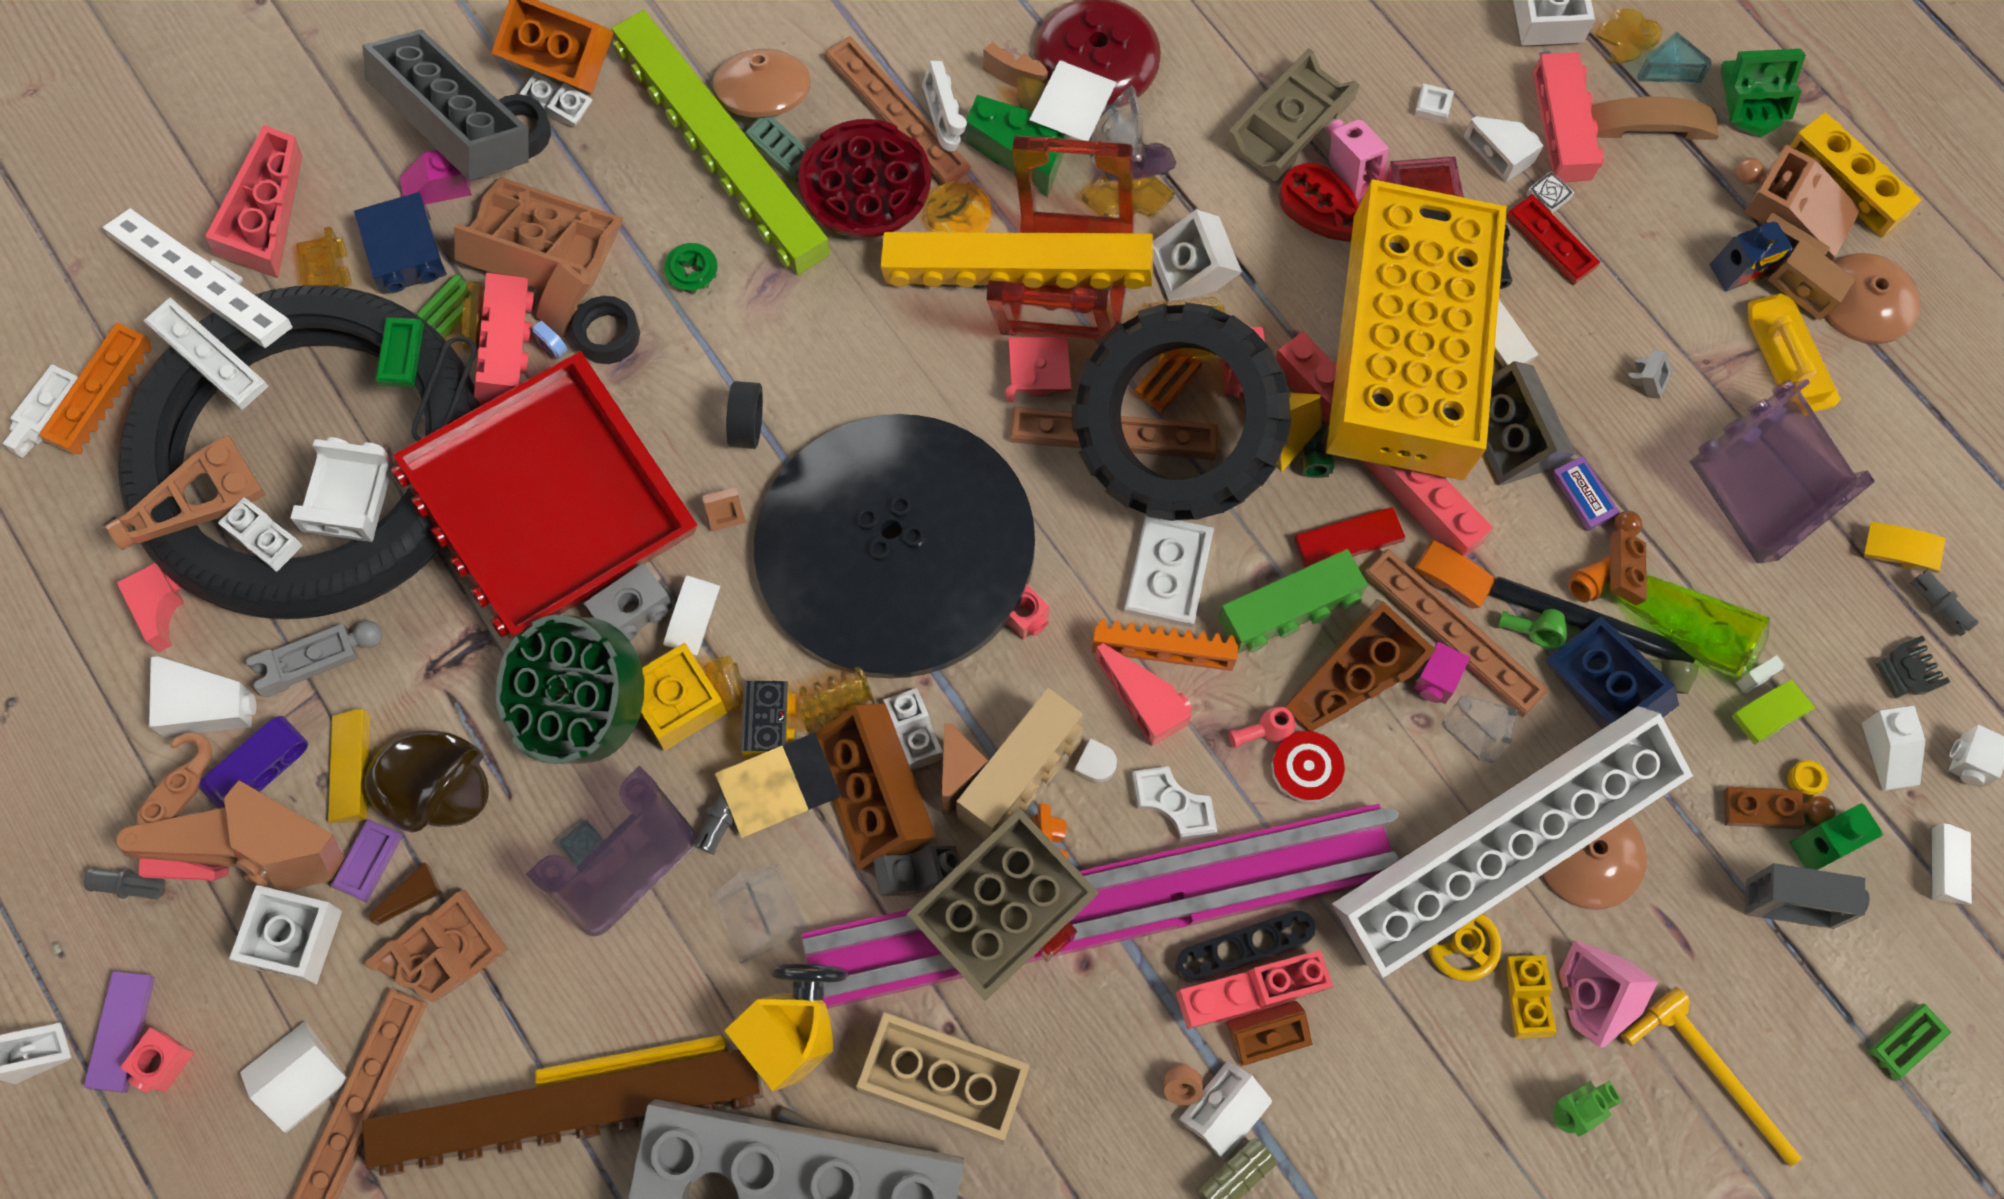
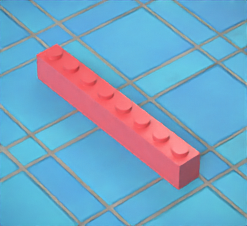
[1276,331,1493,557]

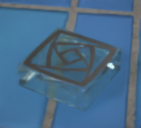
[557,819,611,873]

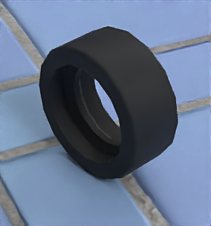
[499,94,551,159]
[572,295,640,364]
[726,381,763,449]

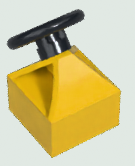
[724,964,848,1092]

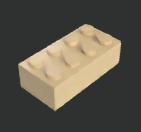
[957,688,1084,841]
[857,1012,1030,1145]

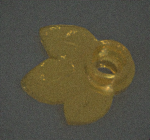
[1596,8,1662,64]

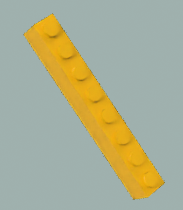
[881,232,1154,289]

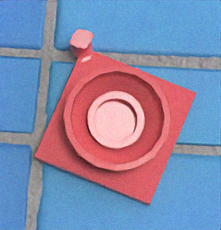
[1005,337,1071,403]

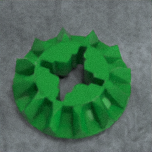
[664,243,718,293]

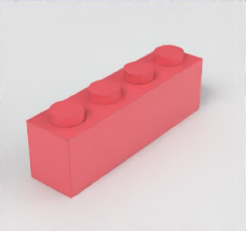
[1533,52,1604,182]

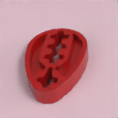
[1279,163,1359,242]

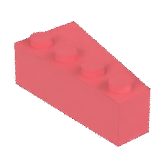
[205,125,303,278]
[474,273,534,406]

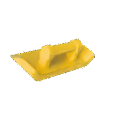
[1748,293,1841,415]

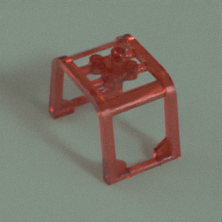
[986,135,1135,339]

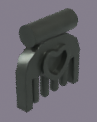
[1875,635,1950,699]

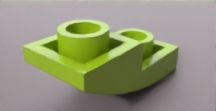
[1731,679,1816,745]

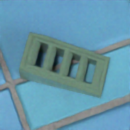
[745,116,807,182]

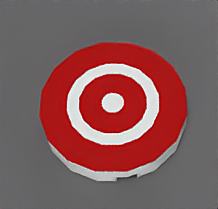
[1271,731,1345,804]

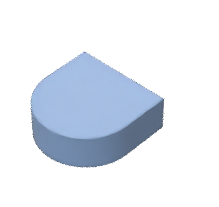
[533,320,568,359]

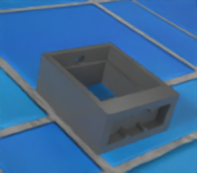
[1745,863,1870,929]

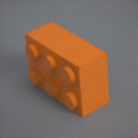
[491,0,614,93]

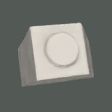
[149,656,257,737]

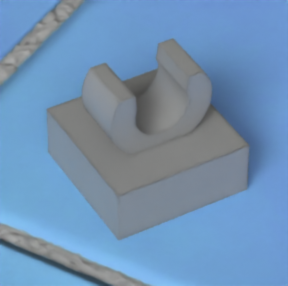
[1629,350,1672,399]

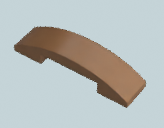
[1591,97,1719,140]

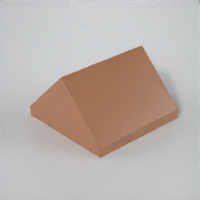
[942,723,988,814]

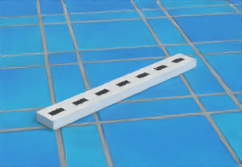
[103,208,292,348]

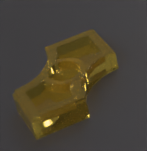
[1082,173,1175,220]

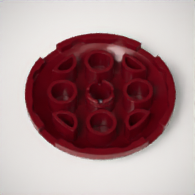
[1034,0,1161,107]
[798,119,931,238]

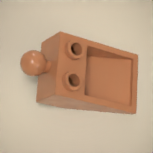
[1736,145,1861,260]

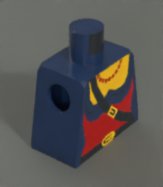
[1710,221,1792,292]

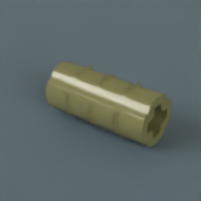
[1197,1138,1277,1199]

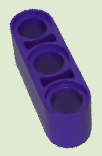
[199,716,309,809]

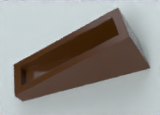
[368,862,442,926]

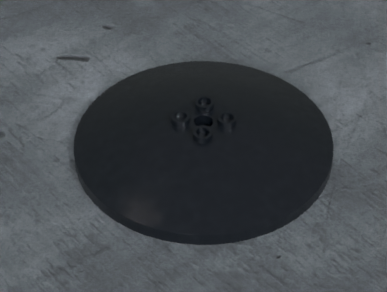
[754,414,1036,679]

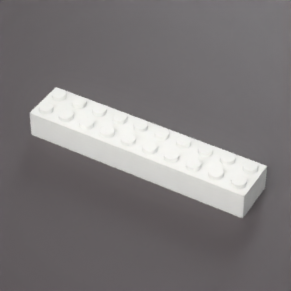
[1332,706,1693,978]

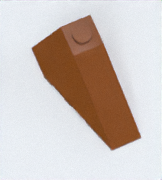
[1284,599,1436,731]

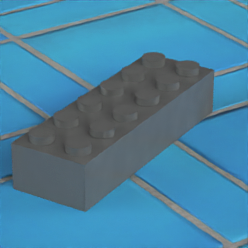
[363,29,529,181]

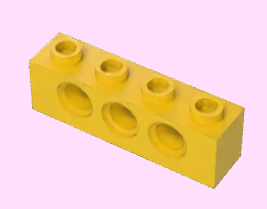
[1789,112,1922,238]

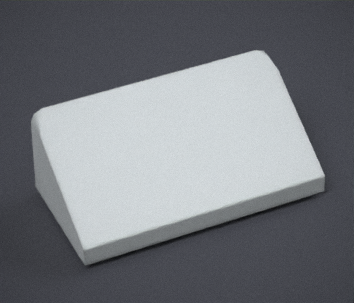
[1932,823,1972,905]

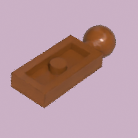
[1610,511,1647,606]
[1724,787,1836,829]

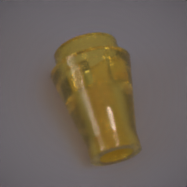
[704,656,743,712]

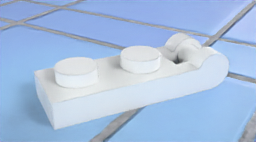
[922,61,967,151]

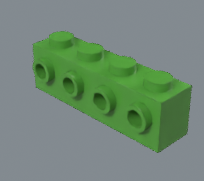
[1218,549,1368,653]

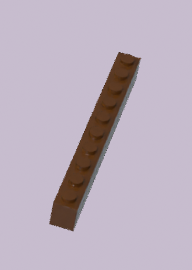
[362,1049,764,1177]

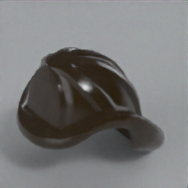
[364,730,489,833]

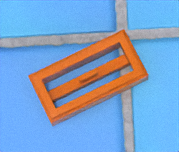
[1134,349,1202,413]

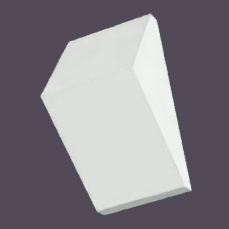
[0,1023,72,1084]

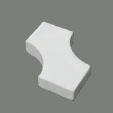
[1132,766,1217,840]

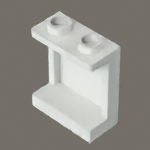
[290,437,394,542]

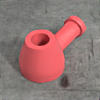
[1229,707,1296,748]

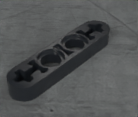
[1175,911,1316,983]

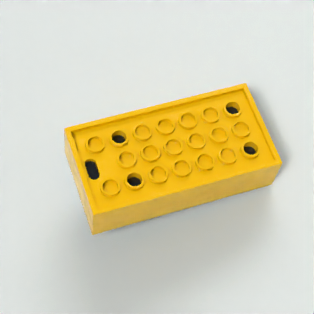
[1326,179,1507,480]

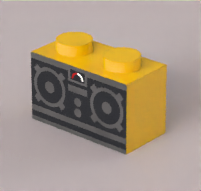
[741,681,797,761]

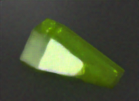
[1617,574,1770,679]

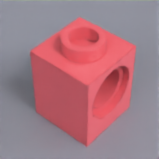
[1007,584,1050,640]
[120,1027,195,1093]

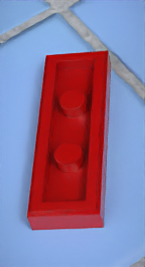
[1506,194,1600,285]
[1294,507,1406,568]

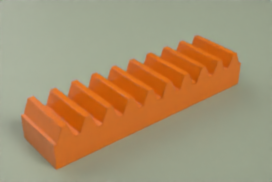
[39,322,152,455]
[1091,618,1238,671]

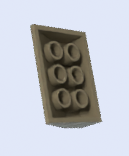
[907,808,1099,1001]

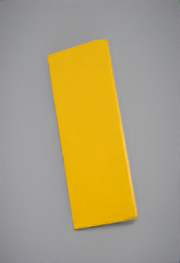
[328,709,370,823]

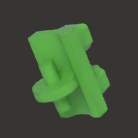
[1553,1081,1622,1137]

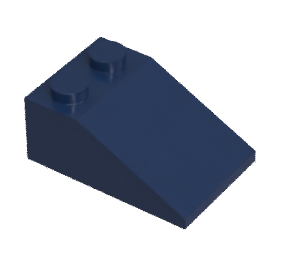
[1545,616,1679,729]

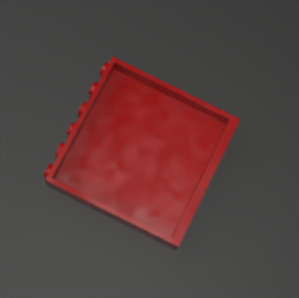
[391,351,698,641]

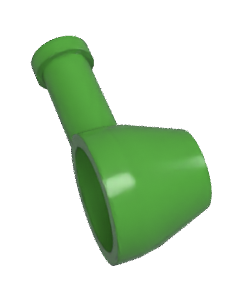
[1498,609,1567,649]

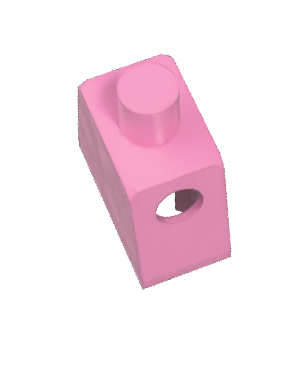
[1326,119,1389,201]

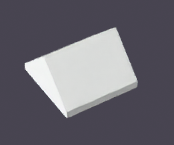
[240,1021,348,1133]

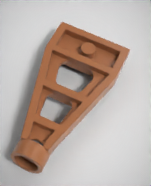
[105,435,266,550]

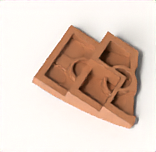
[364,890,508,1003]

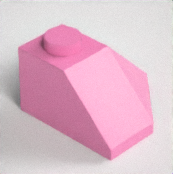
[1559,941,1658,1048]

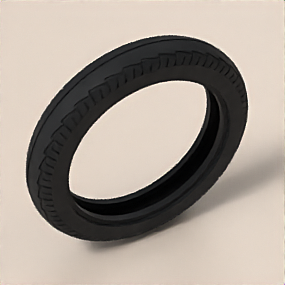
[118,285,480,619]

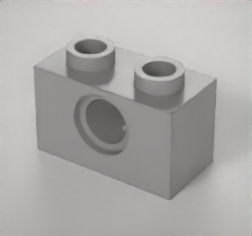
[584,563,673,641]

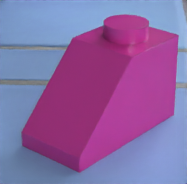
[400,150,471,204]

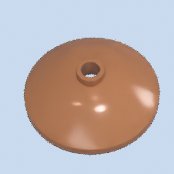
[713,48,811,118]
[1825,253,1920,344]
[1541,818,1647,910]

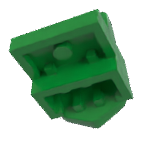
[1720,48,1806,138]

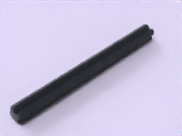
[1490,576,1698,663]

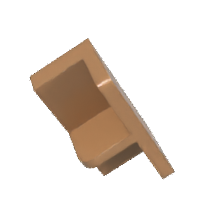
[1767,239,1855,320]

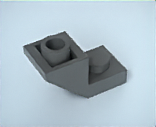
[873,846,960,896]

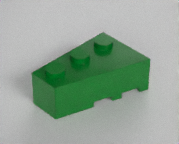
[966,95,1069,197]

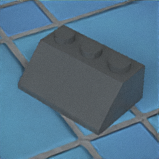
[1485,361,1576,485]

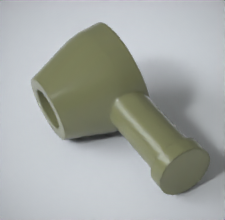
[1647,659,1699,694]

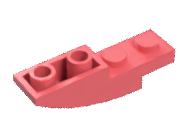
[1176,950,1333,1030]

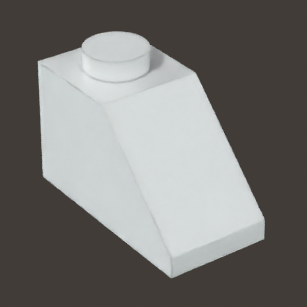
[1463,116,1543,183]
[1862,706,1925,792]

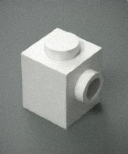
[1949,724,2004,787]

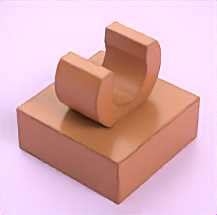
[702,487,746,531]

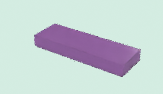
[84,971,155,1093]

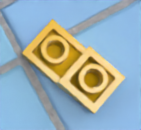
[1864,521,1946,573]
[1507,955,1557,1039]

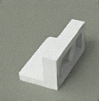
[1179,1061,1272,1159]

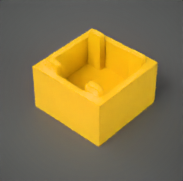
[641,642,727,752]

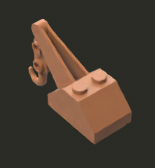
[116,733,345,892]

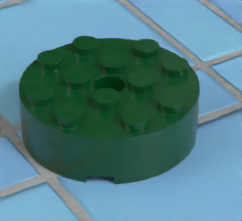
[496,615,645,764]

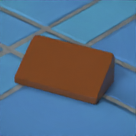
[1227,1001,1313,1067]

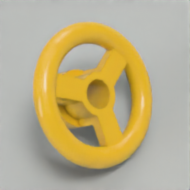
[1428,913,1502,981]

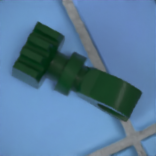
[1302,420,1334,478]

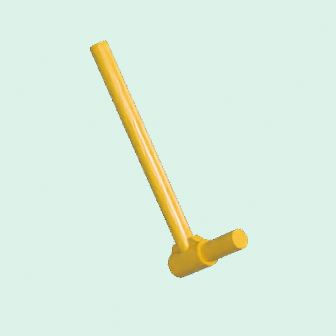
[1621,987,1802,1167]

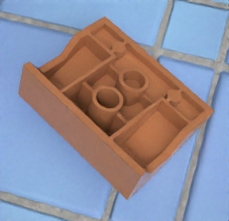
[454,177,623,302]

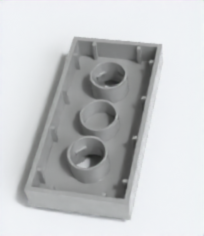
[629,1099,964,1199]

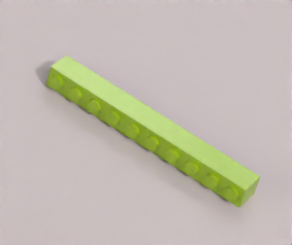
[611,9,830,276]

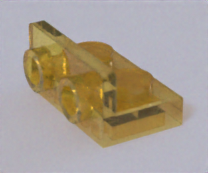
[296,226,352,288]

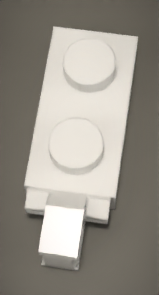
[3,364,78,458]

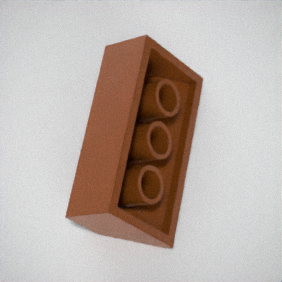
[816,703,936,871]

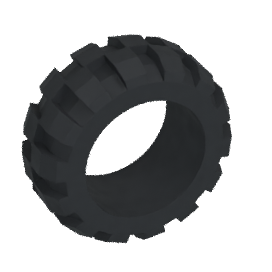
[1072,302,1292,521]

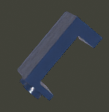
[354,192,447,294]

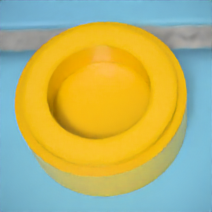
[1787,760,1828,798]

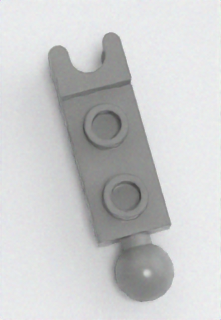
[246,620,382,697]

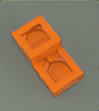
[1414,540,1495,609]

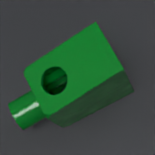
[1789,803,1883,870]

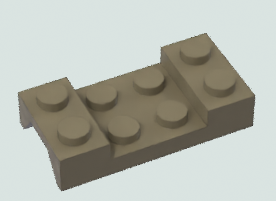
[1225,48,1360,182]

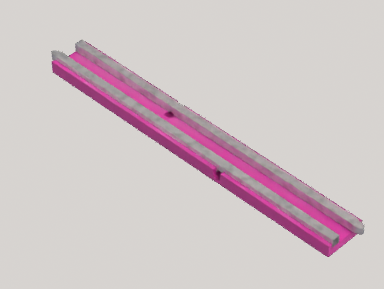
[801,804,1399,1009]

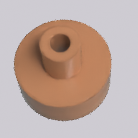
[1164,1064,1203,1105]

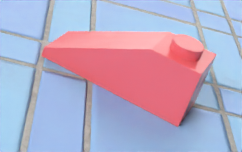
[1095,644,1192,747]

